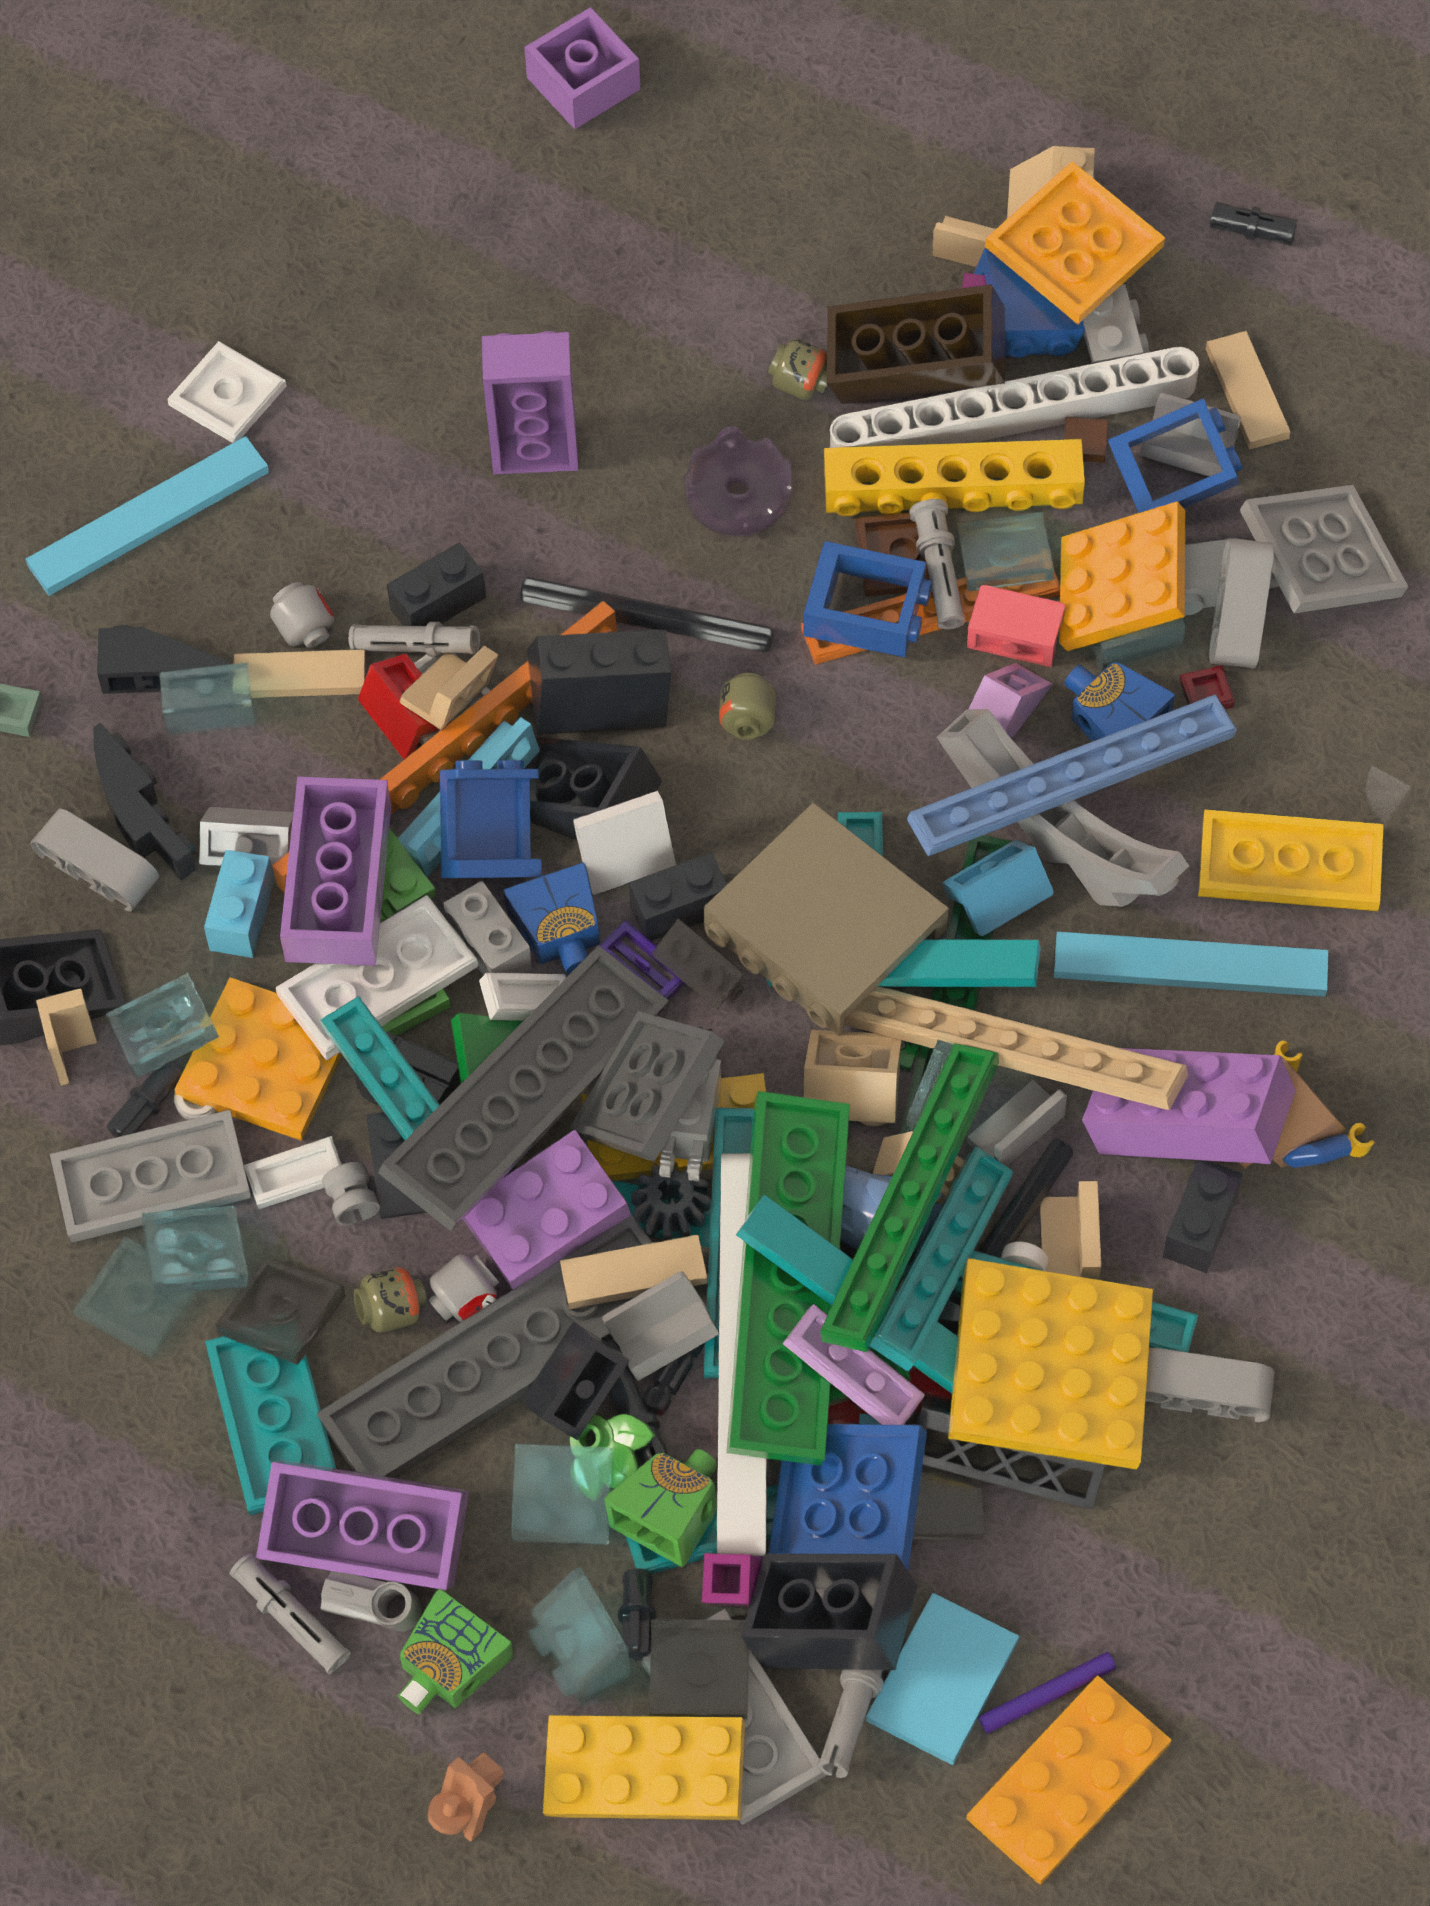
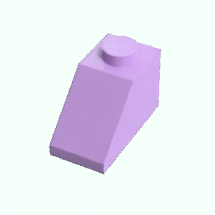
[969,663,1053,738]

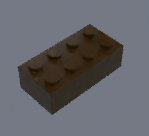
[827,284,1005,404]

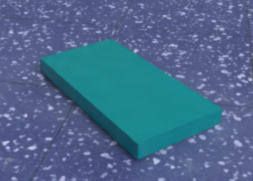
[205,1317,336,1516]

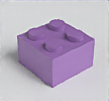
[524,7,640,129]

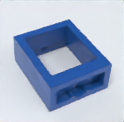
[1108,398,1243,513]
[804,541,932,657]

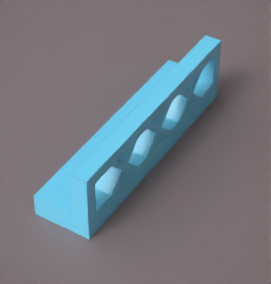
[398,717,540,877]

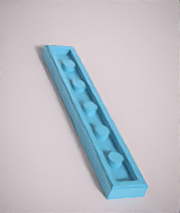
[26,436,269,596]
[1054,932,1328,997]

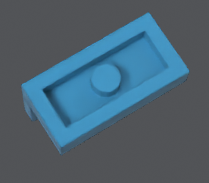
[941,839,1054,936]

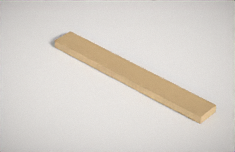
[844,986,1188,1110]

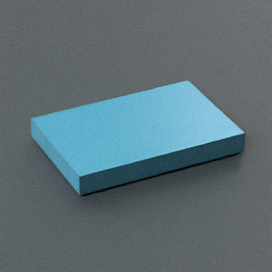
[866,1593,1019,1765]

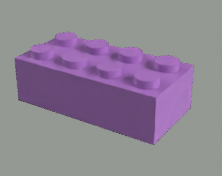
[482,331,578,474]
[280,777,392,966]
[1082,1048,1296,1164]
[256,1460,469,1590]

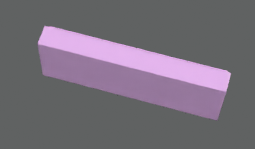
[783,1304,925,1425]

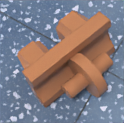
[427,1753,504,1842]

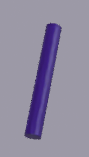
[978,1652,1116,1734]

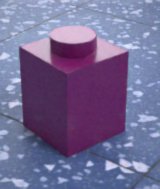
[702,1554,763,1608]

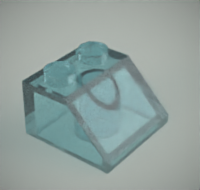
[529,1567,631,1706]

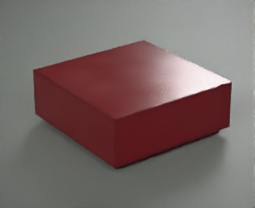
[1180,665,1235,709]

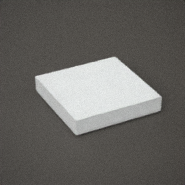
[167,341,286,443]
[573,791,676,895]

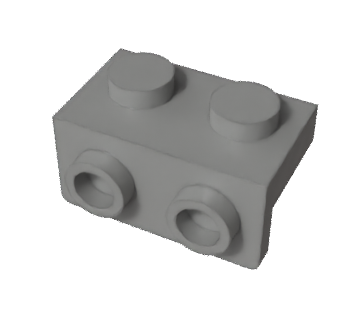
[1083,284,1149,364]

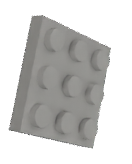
[1240,485,1408,614]

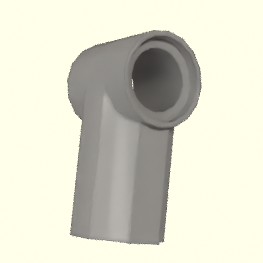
[320,1571,423,1632]

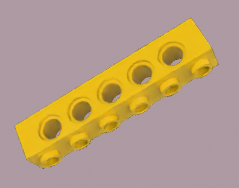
[824,439,1085,517]

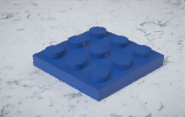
[769,1424,927,1571]

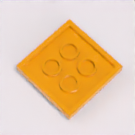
[985,161,1165,324]
[1059,501,1185,652]
[175,977,342,1141]

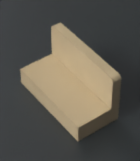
[933,216,996,267]
[400,646,498,730]
[36,988,97,1086]
[1040,1181,1101,1280]

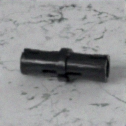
[1210,201,1298,246]

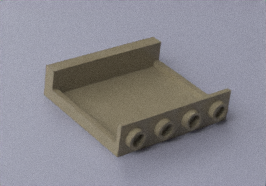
[704,803,949,1036]

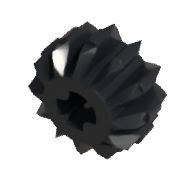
[631,1162,711,1241]

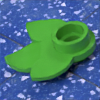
[570,1414,655,1500]

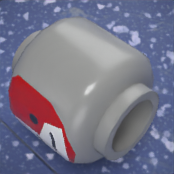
[270,582,335,649]
[428,1254,500,1322]

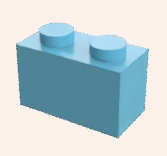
[204,849,275,958]

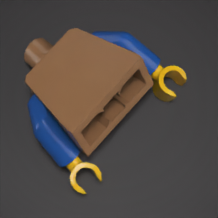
[1239,1040,1375,1169]

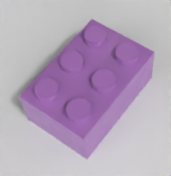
[464,1130,631,1290]

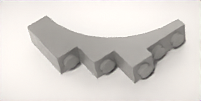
[936,709,1189,907]

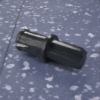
[107,1059,182,1138]
[618,1568,656,1662]

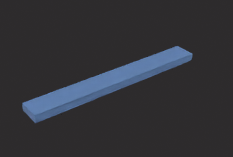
[907,694,1237,856]

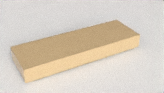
[1206,331,1290,450]
[233,649,366,698]
[560,1235,708,1309]

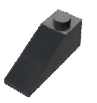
[97,625,233,694]

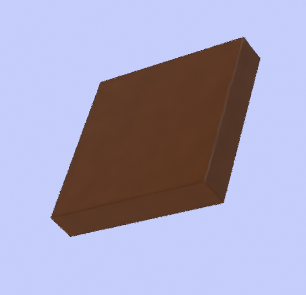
[855,513,930,597]

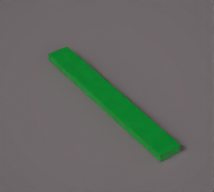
[820,1043,999,1353]

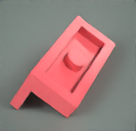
[967,585,1065,667]

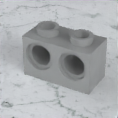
[444,881,532,976]

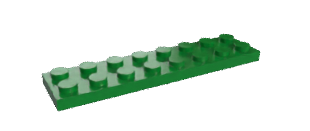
[726,1091,850,1465]

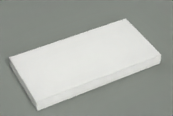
[276,895,478,1060]

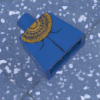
[1064,662,1175,742]
[504,862,600,975]

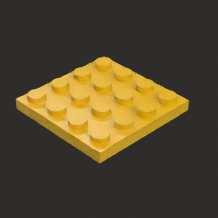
[948,1258,1153,1470]

